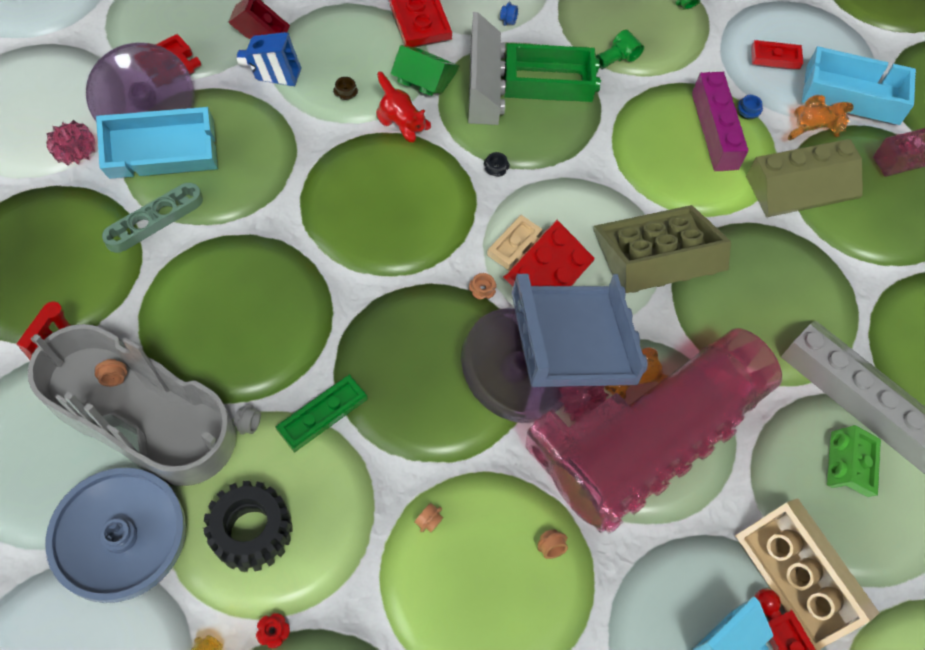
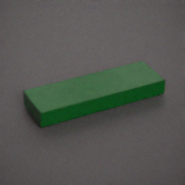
[275,374,368,453]

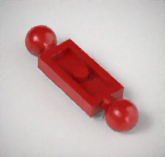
[754,588,816,650]

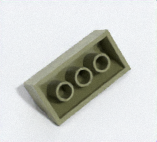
[746,139,863,218]

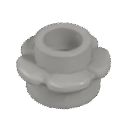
[234,405,261,435]

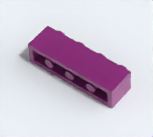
[692,71,749,172]

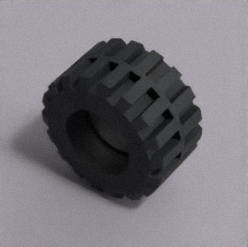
[203,481,292,572]

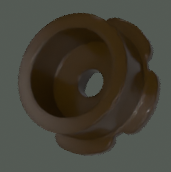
[333,76,358,100]

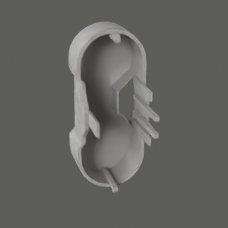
[28,324,236,486]

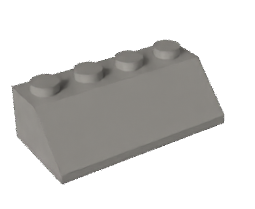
[468,12,505,125]

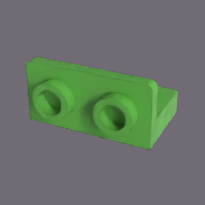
[827,425,881,497]

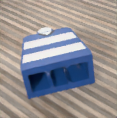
[237,33,301,86]

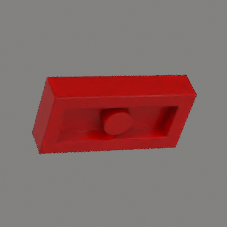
[751,40,803,70]

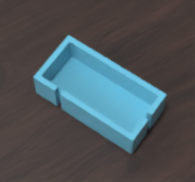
[802,46,916,125]
[96,107,218,179]

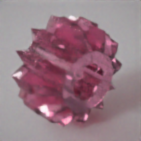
[46,120,96,166]
[559,386,610,424]

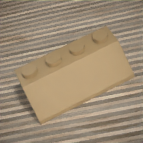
[735,498,880,650]

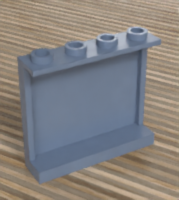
[511,274,647,387]

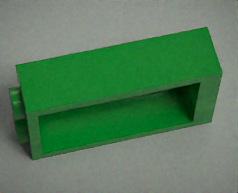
[504,43,601,102]

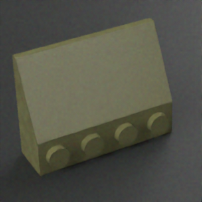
[594,205,731,293]

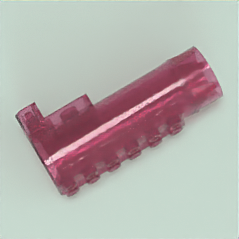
[525,328,782,534]

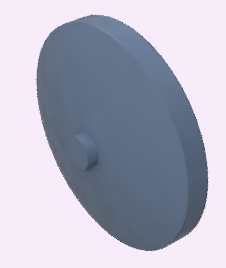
[45,468,186,603]

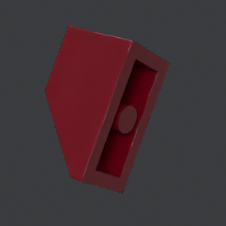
[228,0,290,39]

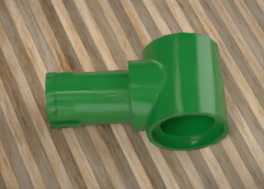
[596,29,644,70]

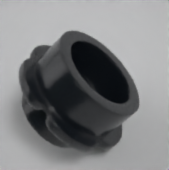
[484,152,510,177]

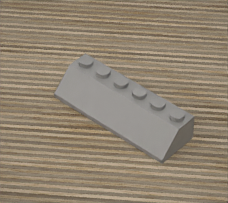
[781,320,925,474]

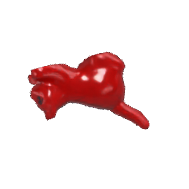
[376,71,431,143]

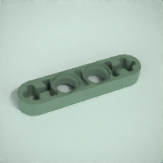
[102,183,203,253]

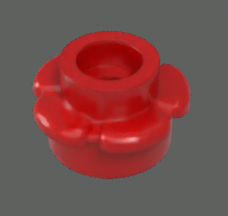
[256,613,290,648]

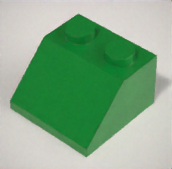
[390,45,460,96]

